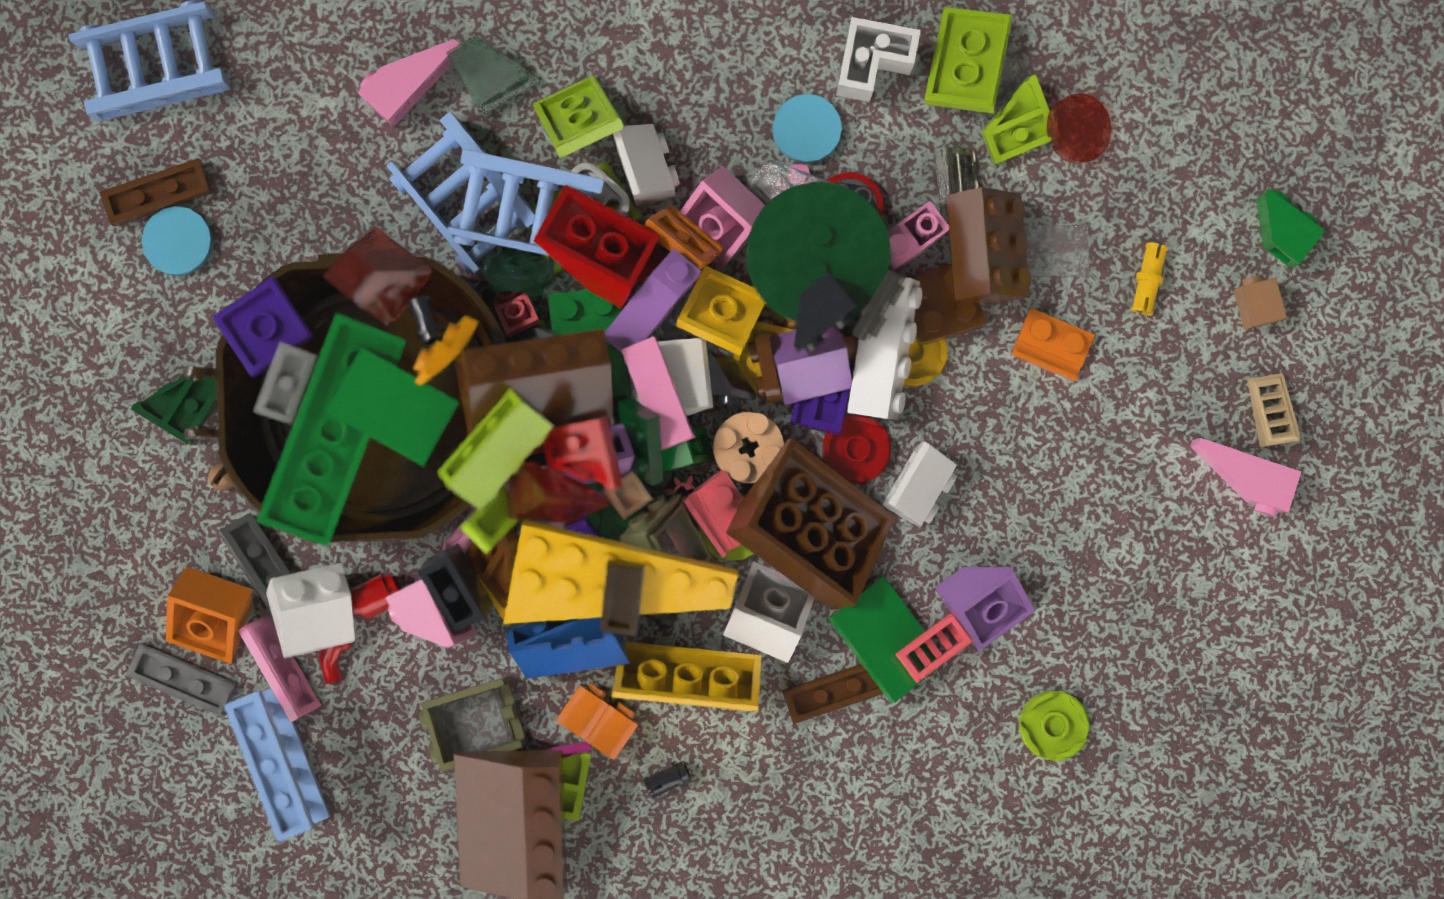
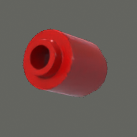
[351,572,402,620]

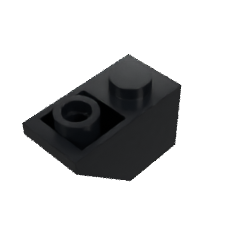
[794,272,856,354]
[707,352,756,406]

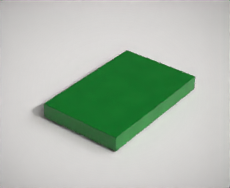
[325,348,459,466]
[828,576,940,704]

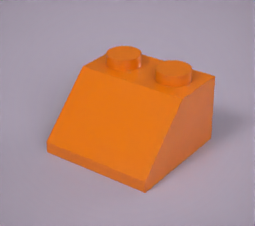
[166,567,253,664]

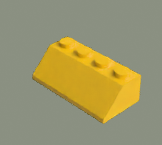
[612,642,762,712]

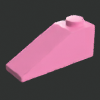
[357,39,463,127]
[1190,438,1301,517]

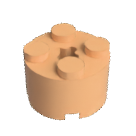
[713,412,784,485]

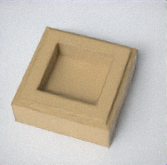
[603,470,653,520]

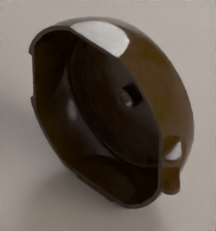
[183,250,507,543]

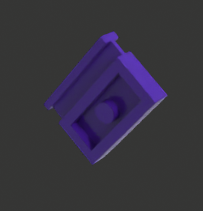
[790,365,855,435]

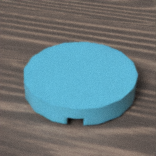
[773,94,842,164]
[141,206,214,276]

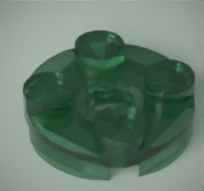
[483,246,554,296]

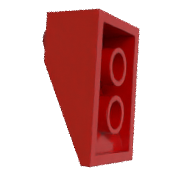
[533,184,660,309]

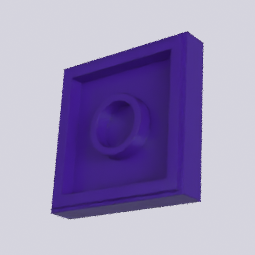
[212,276,315,378]

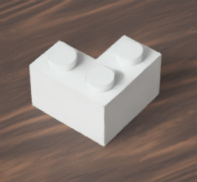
[836,17,921,102]

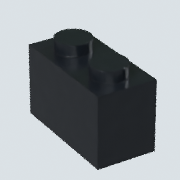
[417,543,493,633]

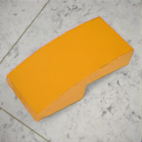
[414,316,478,385]

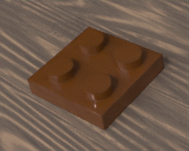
[907,263,987,347]

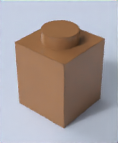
[1233,275,1287,330]

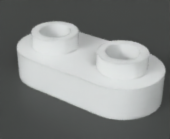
[571,163,630,217]

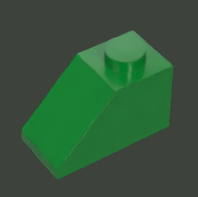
[662,427,715,474]

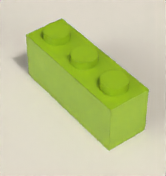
[438,389,553,510]

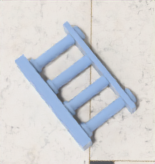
[68,0,231,122]
[387,112,535,276]
[446,149,604,265]
[224,688,331,843]

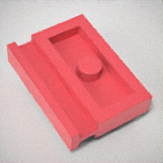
[680,470,744,558]

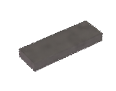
[126,643,238,717]

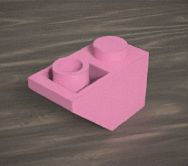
[887,201,949,275]

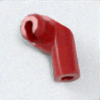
[319,643,351,684]

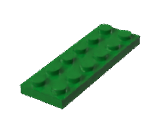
[257,314,406,547]

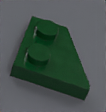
[131,366,217,445]
[612,394,664,485]

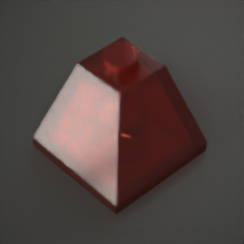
[323,226,434,328]
[506,463,609,523]

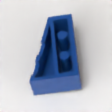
[505,617,629,679]

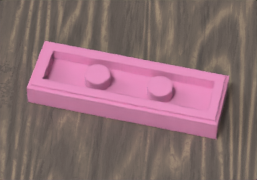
[621,336,695,450]
[238,615,321,722]

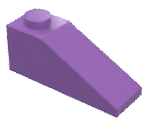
[605,249,701,355]

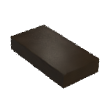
[600,559,645,636]

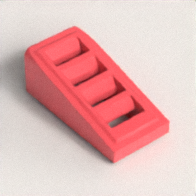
[895,612,973,683]

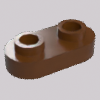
[748,332,781,403]

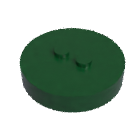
[746,182,891,324]

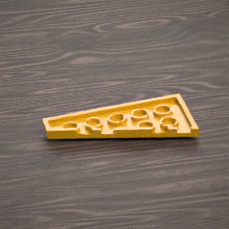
[503,520,739,624]

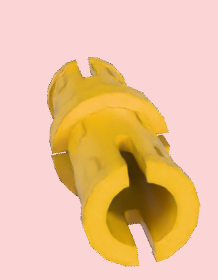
[1130,243,1168,316]

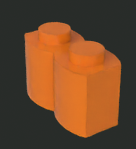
[556,682,639,760]

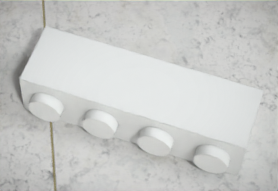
[847,275,922,420]

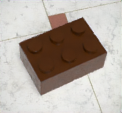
[946,187,1031,304]

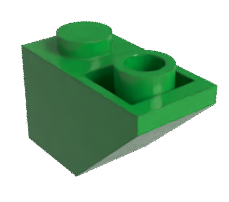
[1256,188,1325,269]

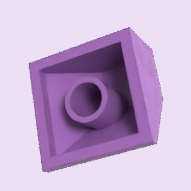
[935,567,1035,652]

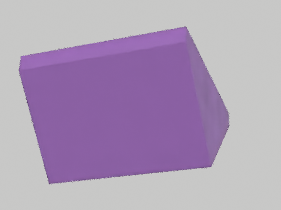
[769,327,852,405]

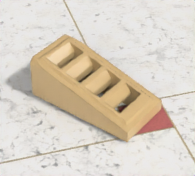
[1247,373,1301,447]

